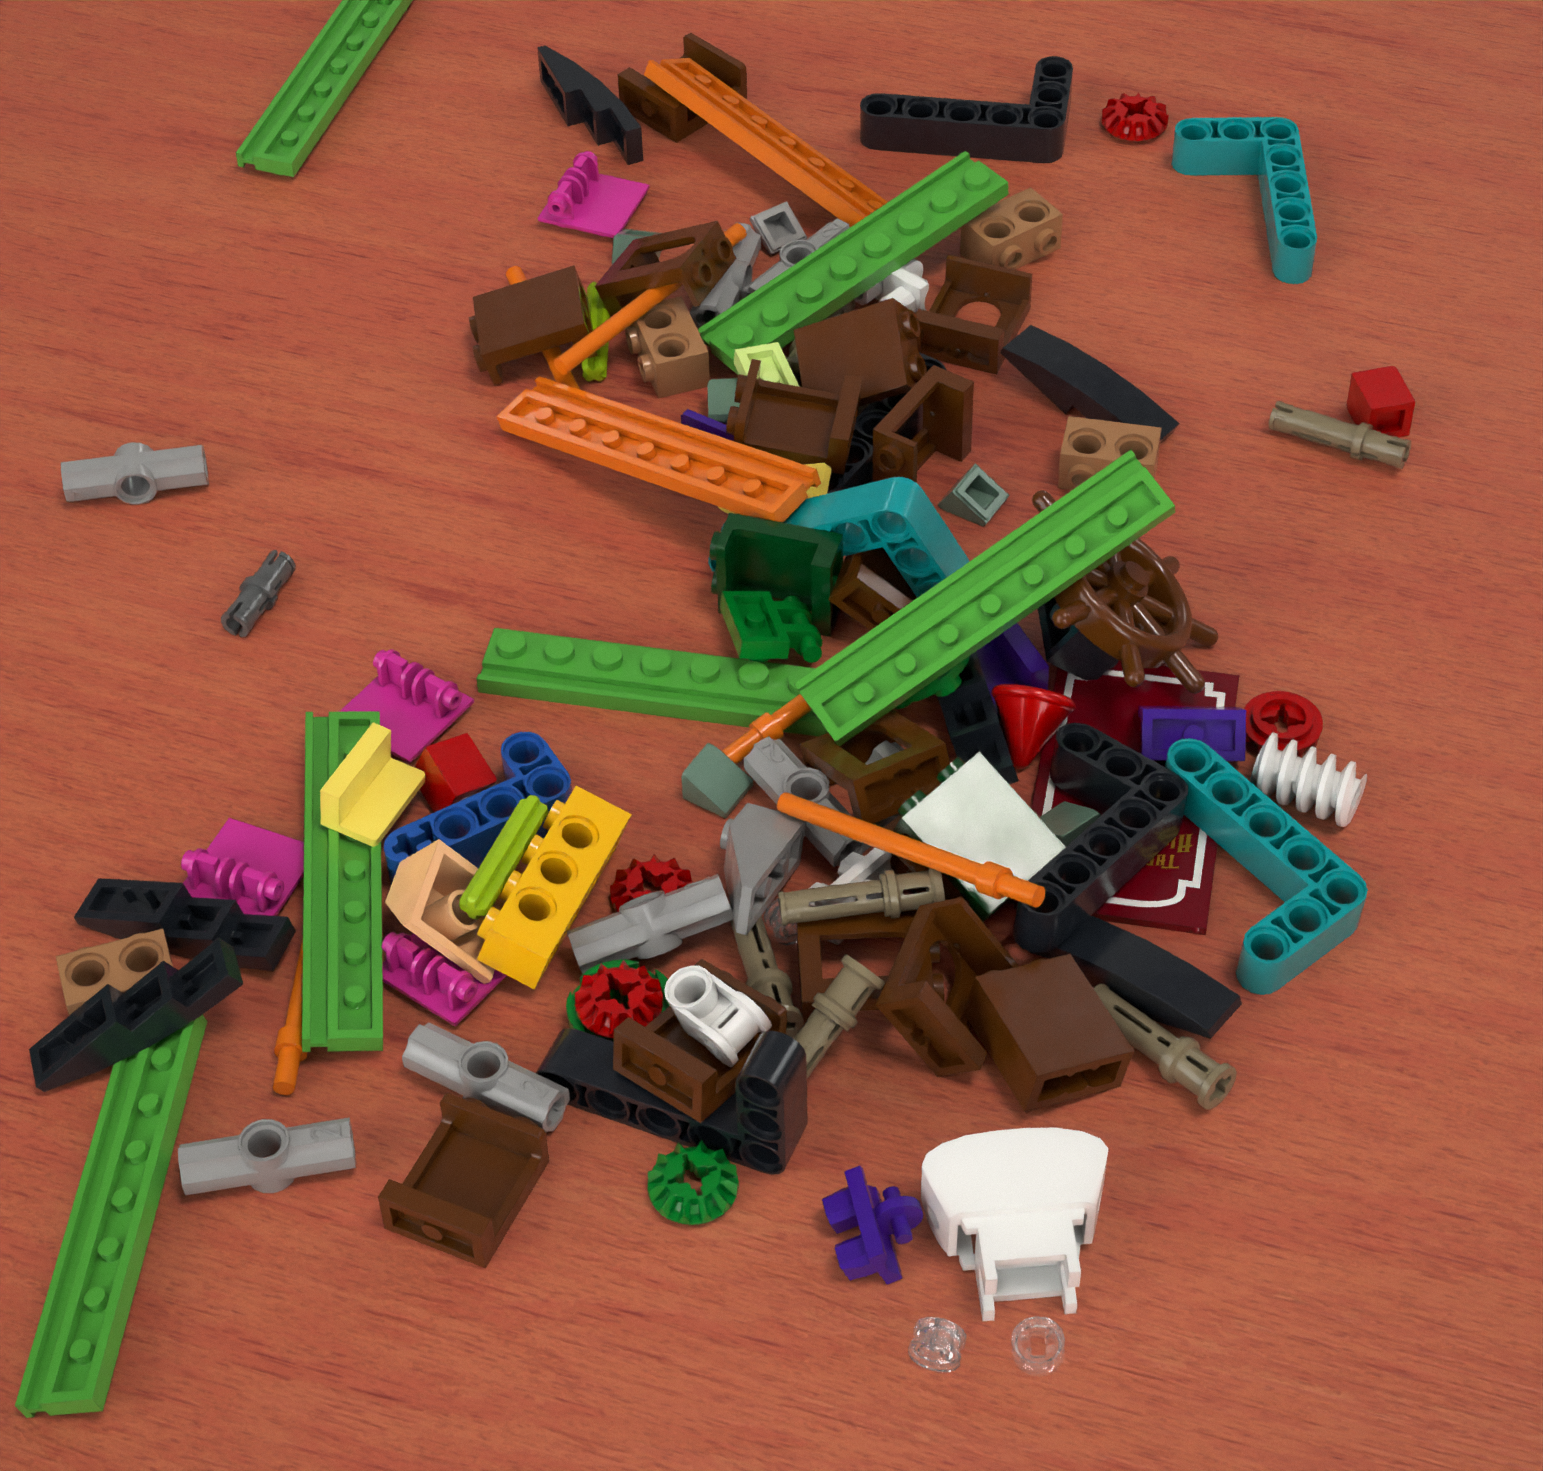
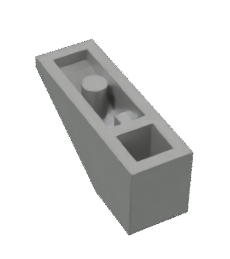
[720,803,806,935]

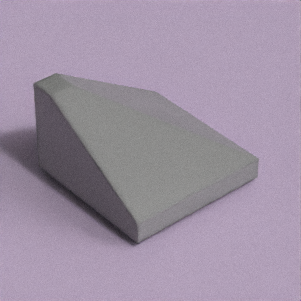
[749,201,807,256]

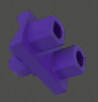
[822,1165,924,1285]

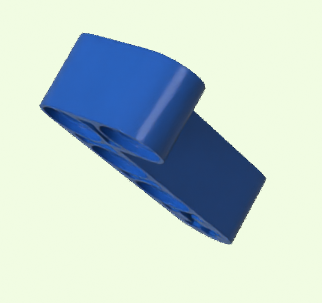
[383,732,572,885]

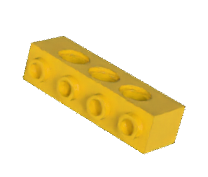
[477,786,632,990]

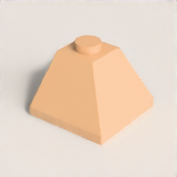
[385,839,505,984]

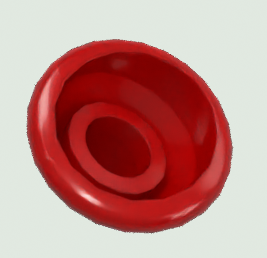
[991,684,1076,769]

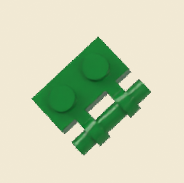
[720,591,823,663]

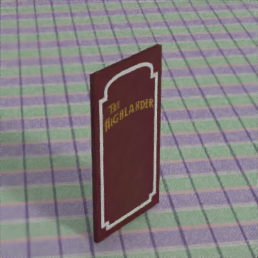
[1014,661,1240,935]

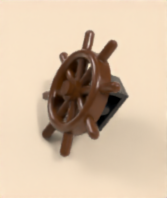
[1032,490,1218,694]

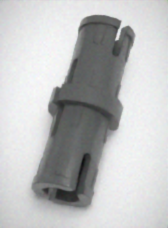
[221,550,296,637]

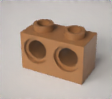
[960,187,1063,270]
[625,296,710,398]
[1058,416,1161,490]
[56,929,173,1015]

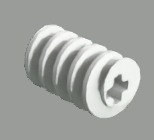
[1250,732,1367,827]

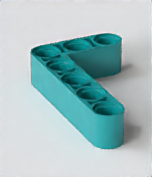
[1171,117,1317,284]
[708,477,970,598]
[1165,738,1368,995]

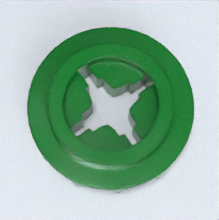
[648,1140,739,1225]

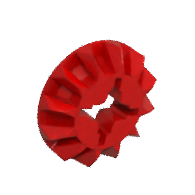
[1101,92,1169,141]
[1244,691,1323,757]
[610,854,693,912]
[575,959,663,1038]

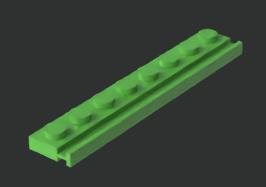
[236,0,413,177]
[698,151,1009,375]
[794,450,1176,746]
[476,628,828,737]
[302,711,383,1052]
[15,1015,207,1418]

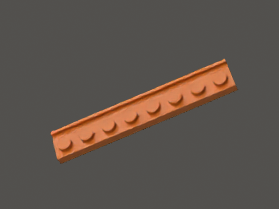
[644,58,888,227]
[496,376,821,523]

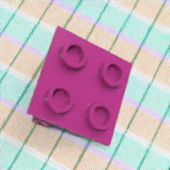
[538,151,650,238]
[339,649,474,764]
[181,818,304,916]
[381,932,507,1027]

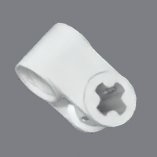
[664,966,772,1067]

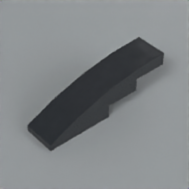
[537,45,643,165]
[1000,325,1180,444]
[937,651,1019,784]
[74,878,296,971]
[1030,916,1242,1039]
[29,937,243,1092]

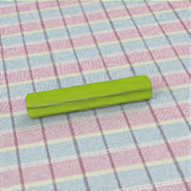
[582,282,610,382]
[459,795,548,920]

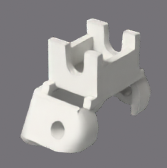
[921,1127,1108,1321]

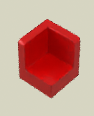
[1346,366,1415,437]
[414,732,497,812]

